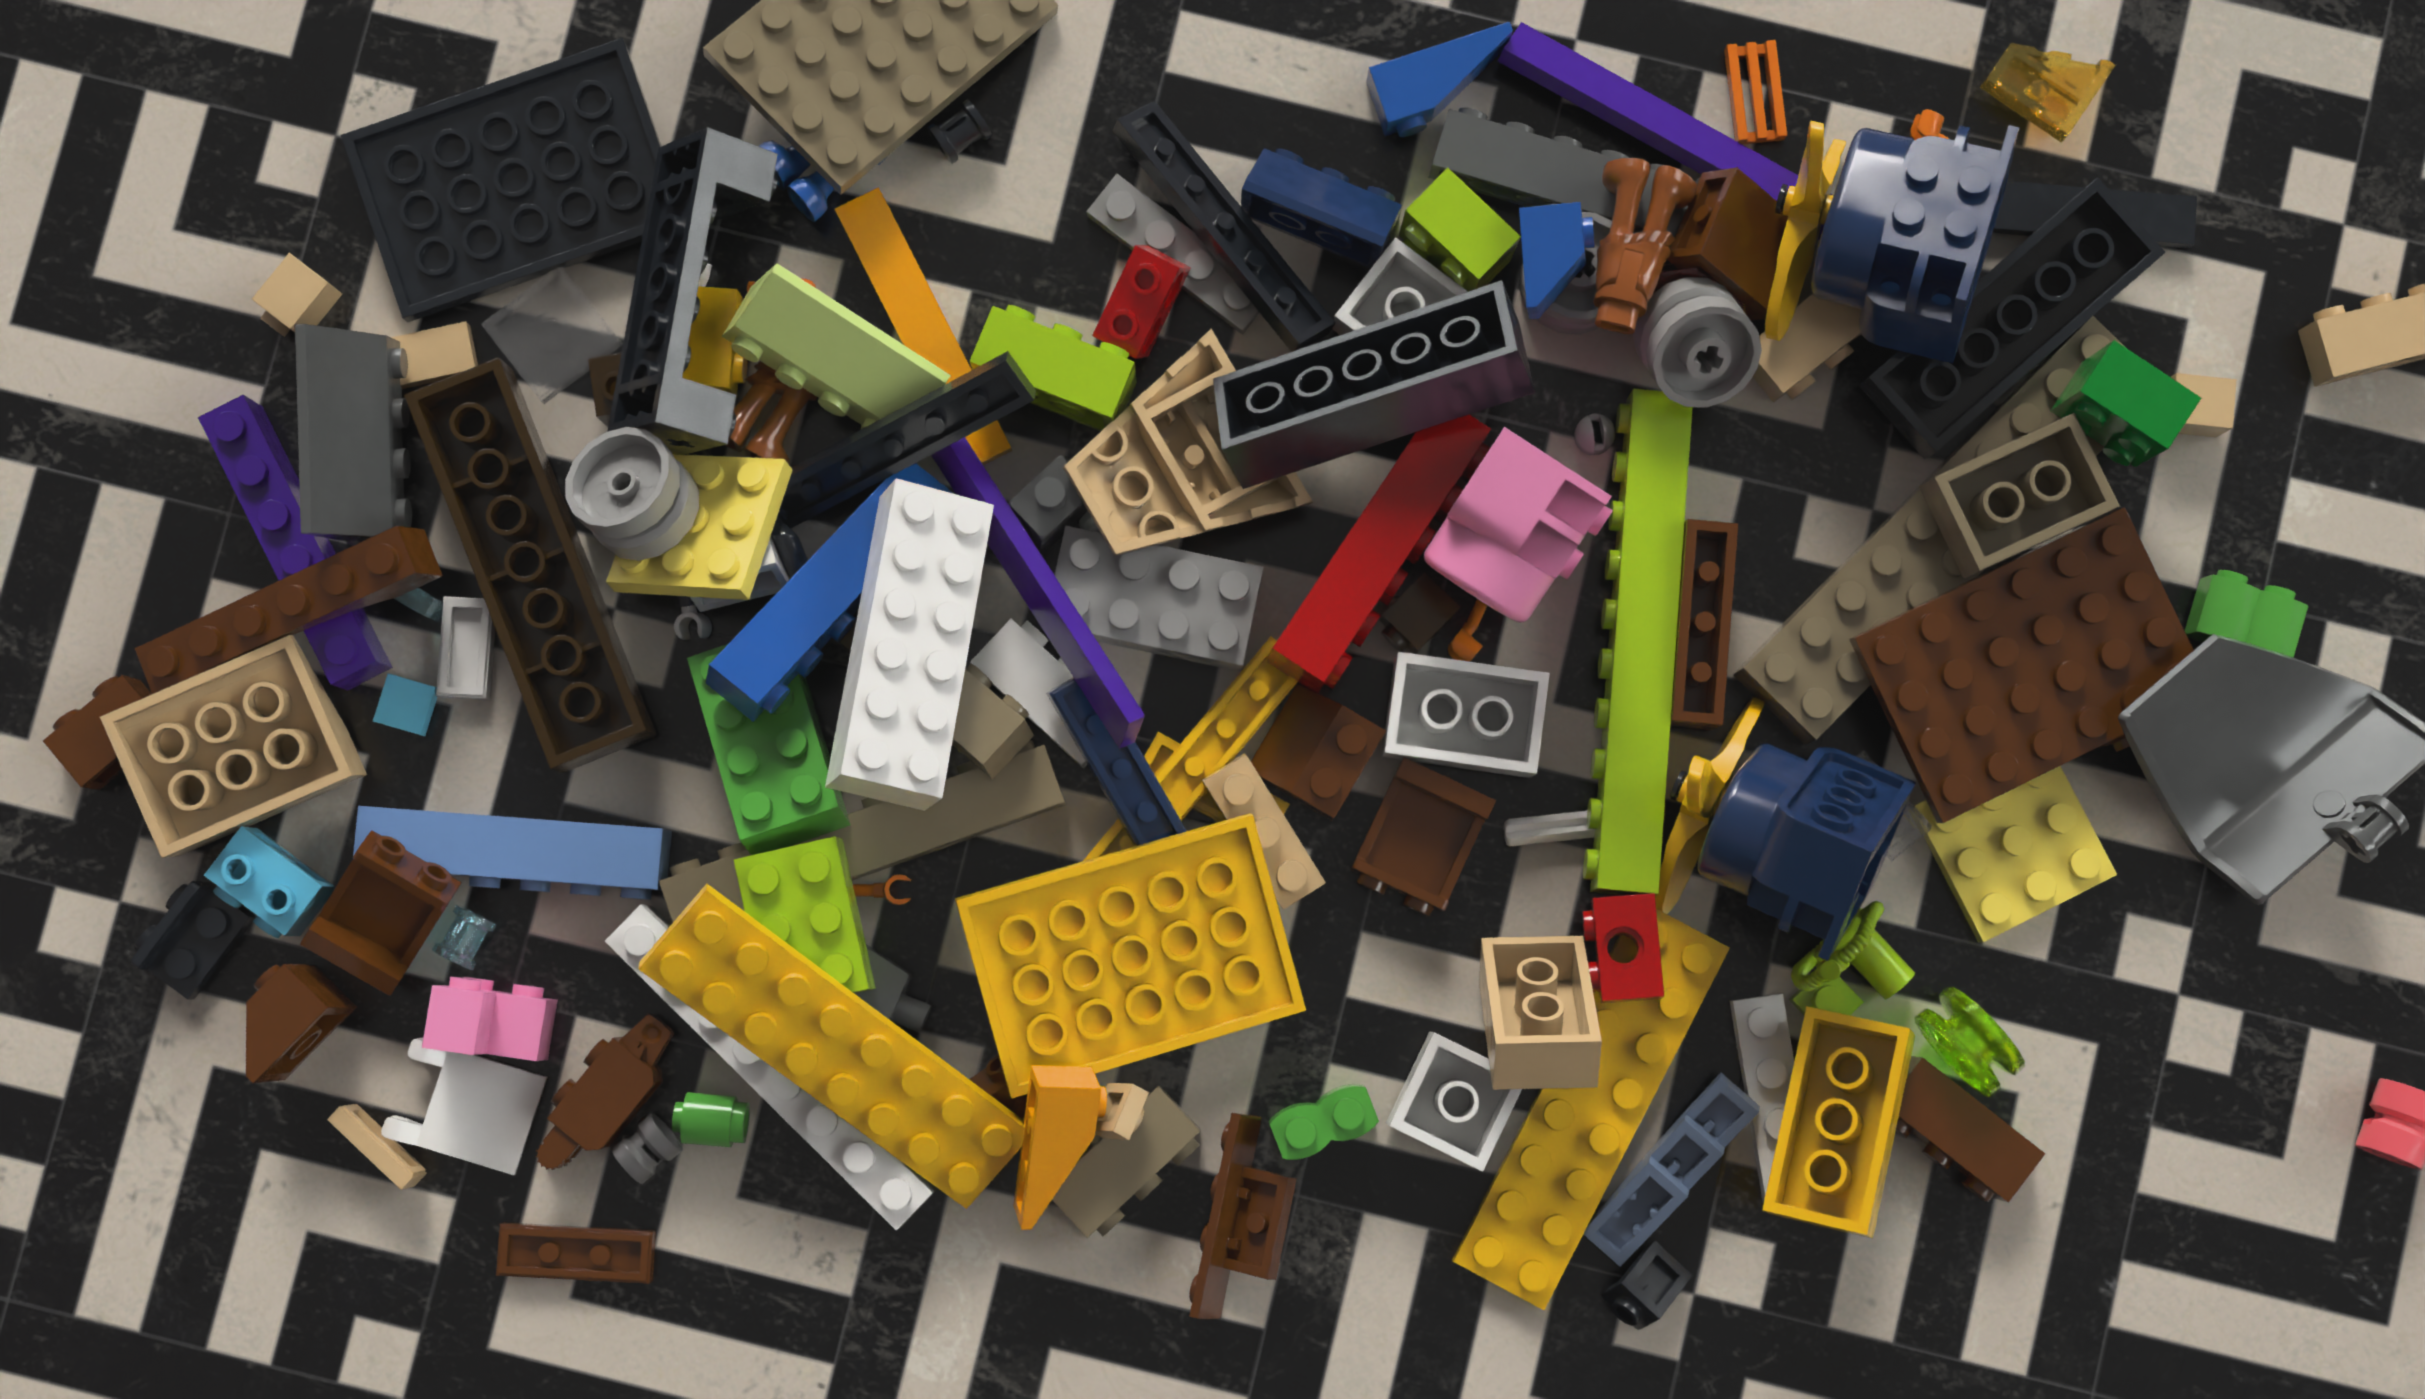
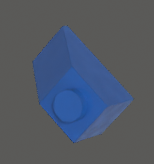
[1519,202,1595,319]

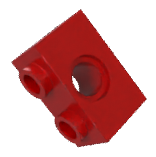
[1582,893,1664,1004]

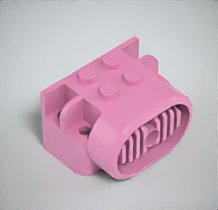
[1424,427,1613,623]

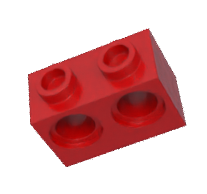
[1092,245,1191,359]

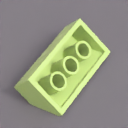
[722,263,951,429]

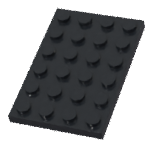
[341,38,662,322]

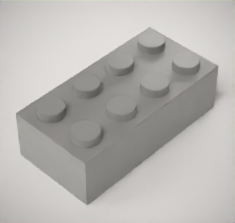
[1055,526,1264,672]

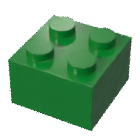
[2050,340,2202,467]

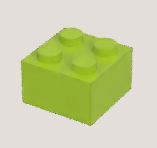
[1399,167,1521,292]

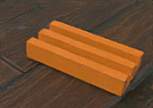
[1724,40,1787,144]

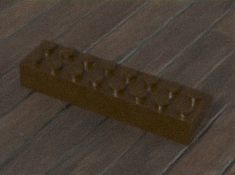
[404,357,657,773]

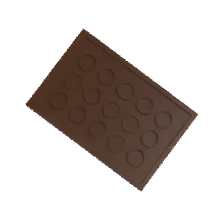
[1849,507,2194,823]

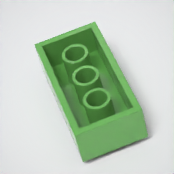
[687,644,851,855]

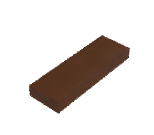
[496,1223,656,1284]

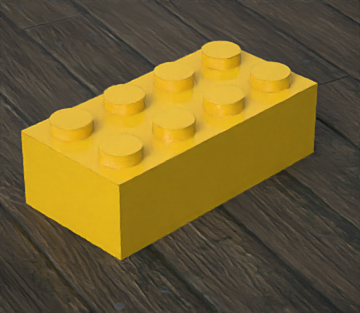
[1762,1006,1915,1239]

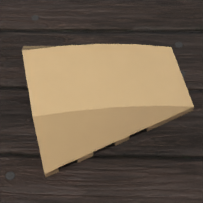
[1063,329,1313,556]

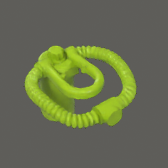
[1791,901,1915,1000]

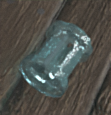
[432,905,497,970]

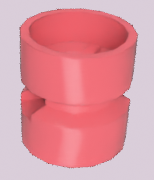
[2355,1078,2425,1170]

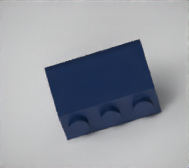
[1241,148,1402,269]

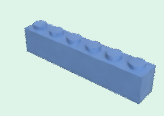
[353,806,672,900]

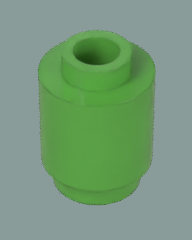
[672,1092,750,1148]

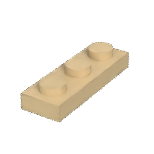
[1202,753,1326,910]

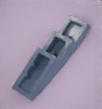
[1583,1073,1760,1266]

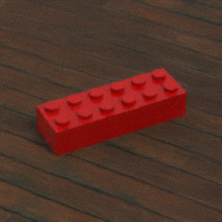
[1267,415,1491,693]

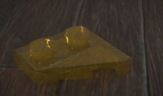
[1980,43,2115,143]

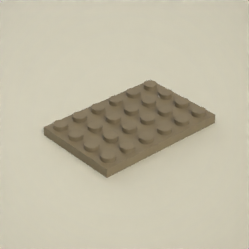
[703,0,1058,195]

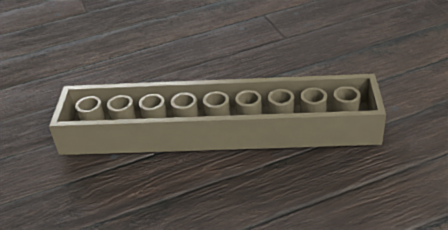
[1733,316,2126,744]

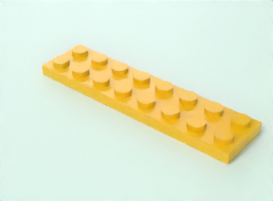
[638,883,1024,1209]
[1452,909,1730,1310]

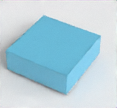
[373,673,438,736]

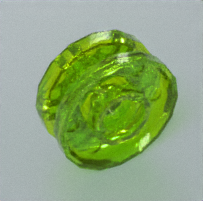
[1914,987,2025,1098]

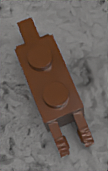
[535,1014,675,1170]

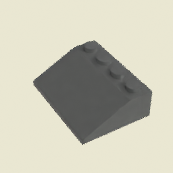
[295,324,412,542]

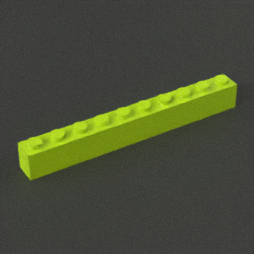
[1583,389,1693,895]

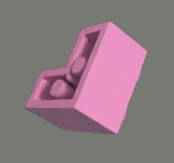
[422,977,558,1061]

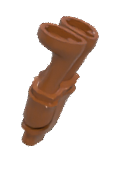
[1594,158,1697,335]
[725,361,817,466]

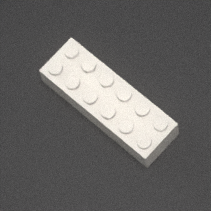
[825,478,994,811]

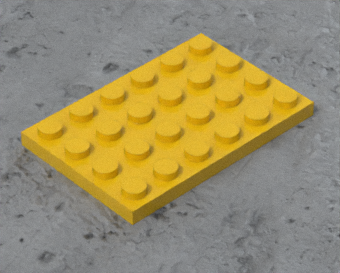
[955,813,1306,1099]

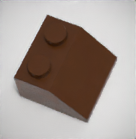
[1251,684,1386,821]
[246,964,357,1083]

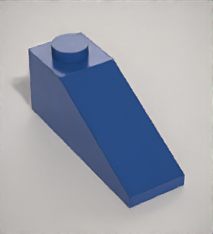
[1366,21,1513,137]

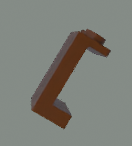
[1667,167,1788,321]
[1350,757,1496,916]
[300,830,462,996]

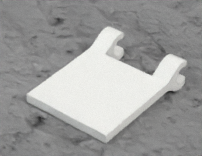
[381,1037,548,1175]

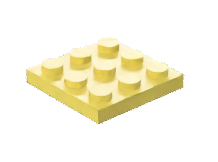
[606,454,793,600]
[1909,766,2117,943]

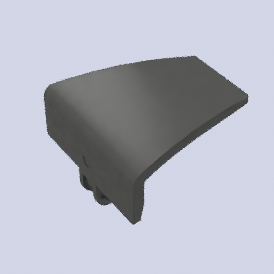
[2118,634,2425,905]

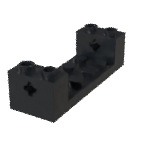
[607,127,778,455]

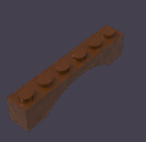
[135,526,443,694]

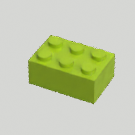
[969,305,1137,431]
[734,836,876,994]

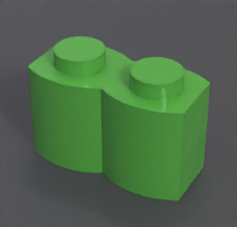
[2185,570,2308,657]
[1269,1084,1379,1160]

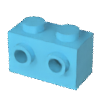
[204,826,336,938]

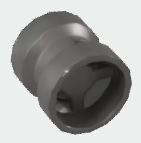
[610,1112,683,1184]

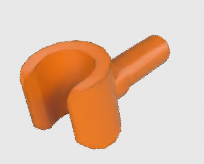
[1910,109,1949,140]
[1448,599,1488,662]
[853,874,911,905]

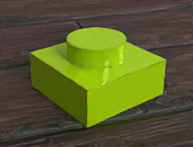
[1789,976,1864,1015]

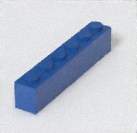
[706,463,954,722]

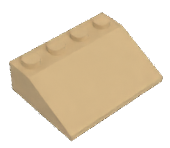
[100,635,367,858]

